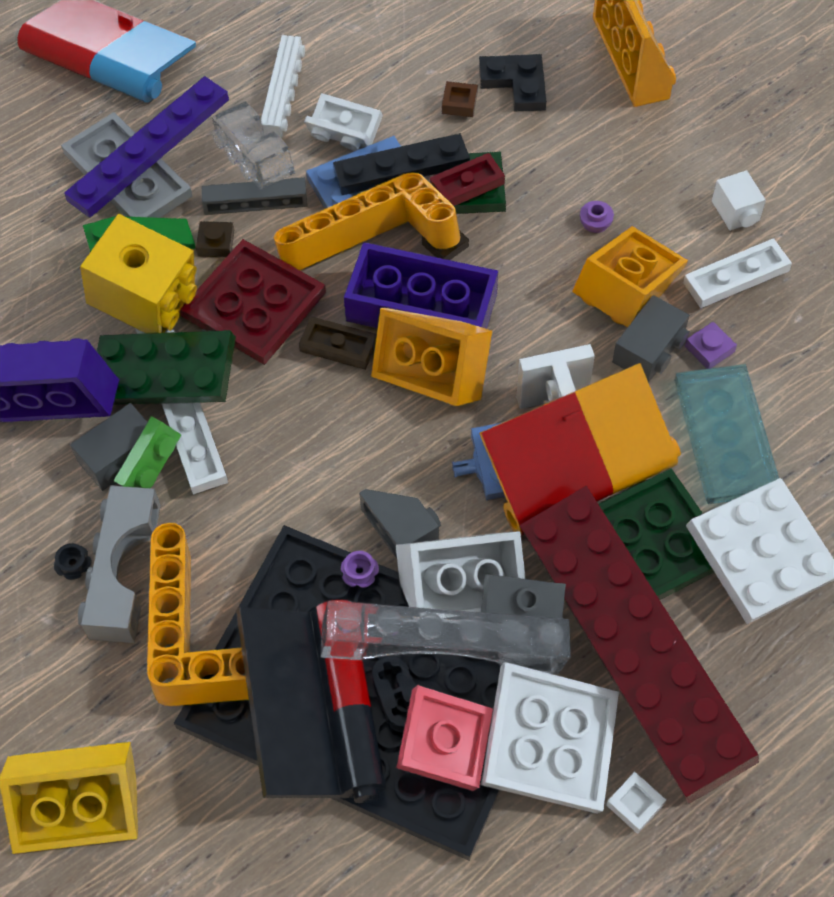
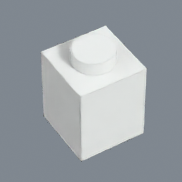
[712,170,766,231]

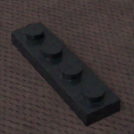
[333,133,470,195]

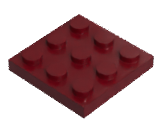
[180,239,326,365]

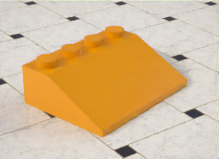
[593,0,676,107]

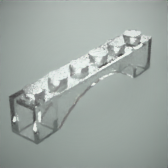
[321,601,571,674]

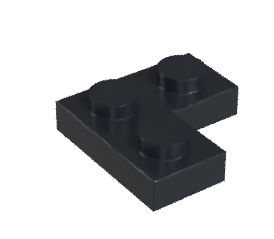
[479,54,547,112]

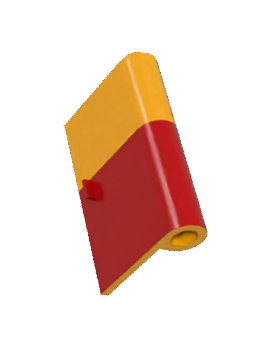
[479,363,681,536]

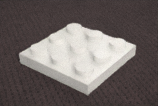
[686,478,834,624]
[481,662,619,814]

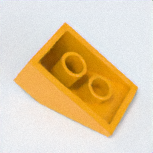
[572,226,688,327]
[371,308,492,406]

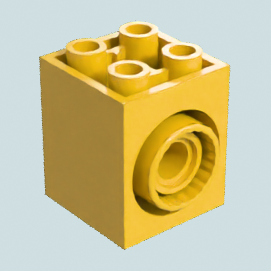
[80,213,197,333]

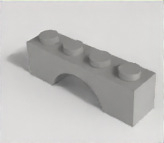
[78,486,161,643]

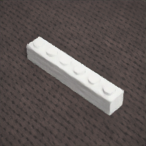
[260,35,305,140]

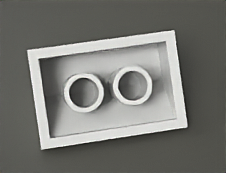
[396,531,525,624]

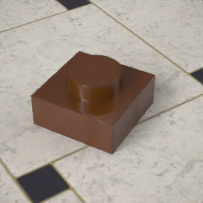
[442,81,478,117]

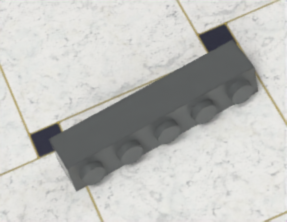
[201,177,308,215]

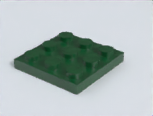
[599,468,714,600]

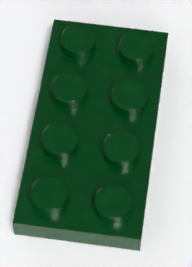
[97,330,236,405]

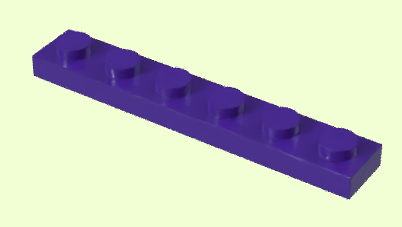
[64,76,229,218]

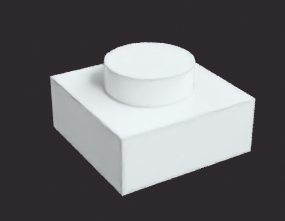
[606,772,666,834]

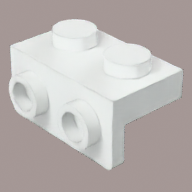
[304,93,383,151]

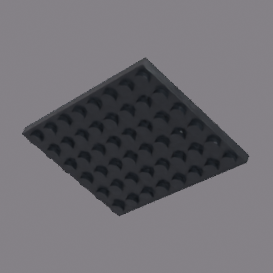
[174,525,565,861]

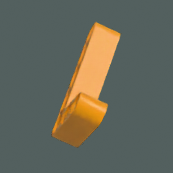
[274,173,461,270]
[147,523,249,706]

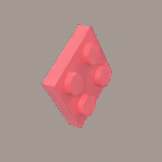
[396,685,493,791]

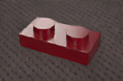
[430,153,505,206]

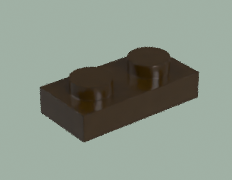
[299,316,377,370]

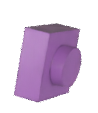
[685,322,737,370]

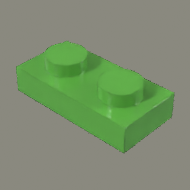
[114,416,182,488]

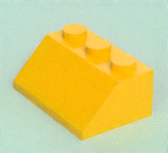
[0,742,138,854]

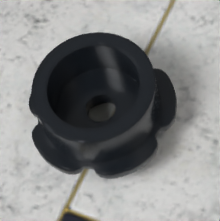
[54,543,92,580]

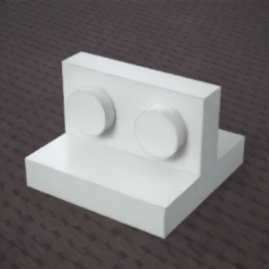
[516,344,595,409]

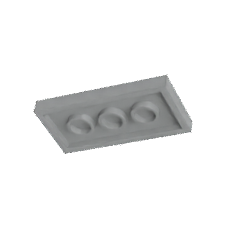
[61,112,193,218]

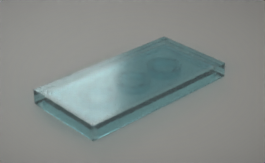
[674,364,779,504]

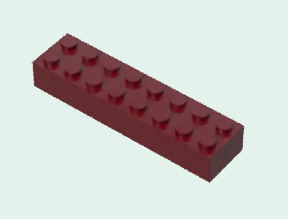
[520,486,759,804]

